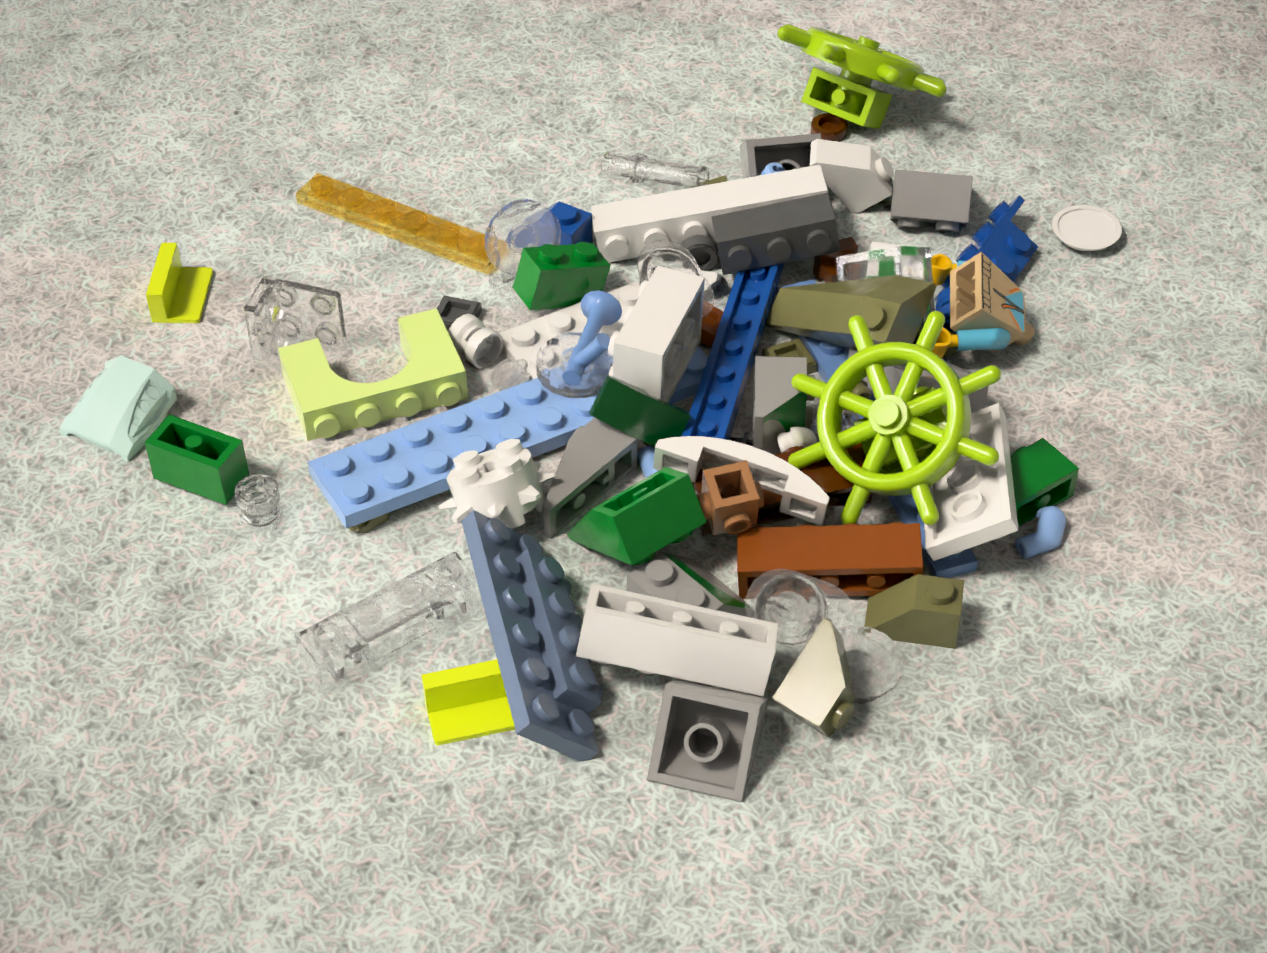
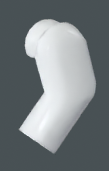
[777,426,818,453]

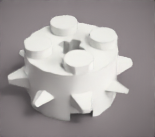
[439,439,556,529]

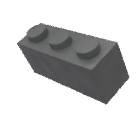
[711,193,840,275]

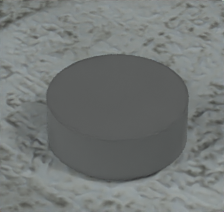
[678,235,719,271]

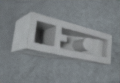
[543,418,637,539]

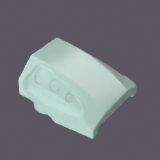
[60,355,177,462]

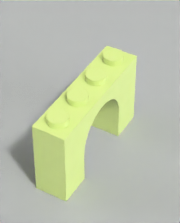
[278,308,469,441]

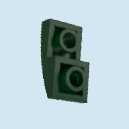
[589,375,691,446]

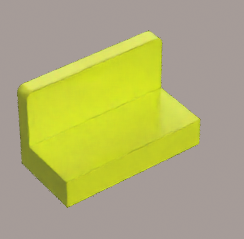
[146,243,213,323]
[421,659,515,745]

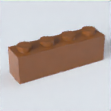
[737,522,923,599]

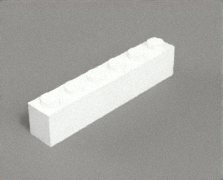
[591,165,828,263]

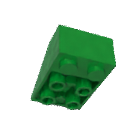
[567,467,706,565]

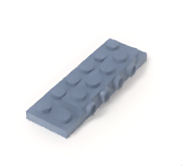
[461,510,603,762]

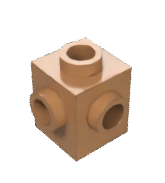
[696,460,764,536]

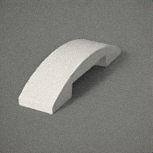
[653,436,830,526]

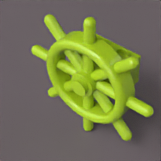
[777,24,947,129]
[788,311,1001,525]

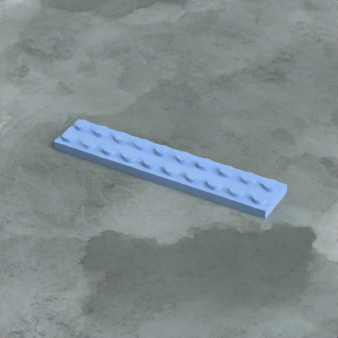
[308,346,708,529]

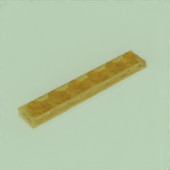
[296,173,508,275]

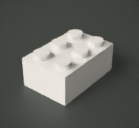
[608,265,705,403]

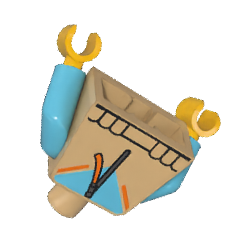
[925,252,1035,358]

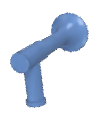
[562,290,622,385]

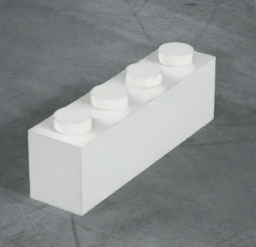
[576,583,778,696]

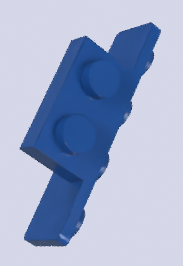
[934,195,1039,301]

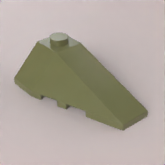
[765,275,937,350]

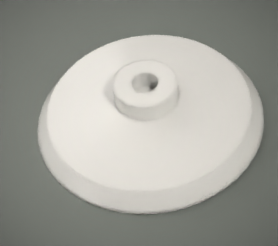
[1052,205,1122,251]

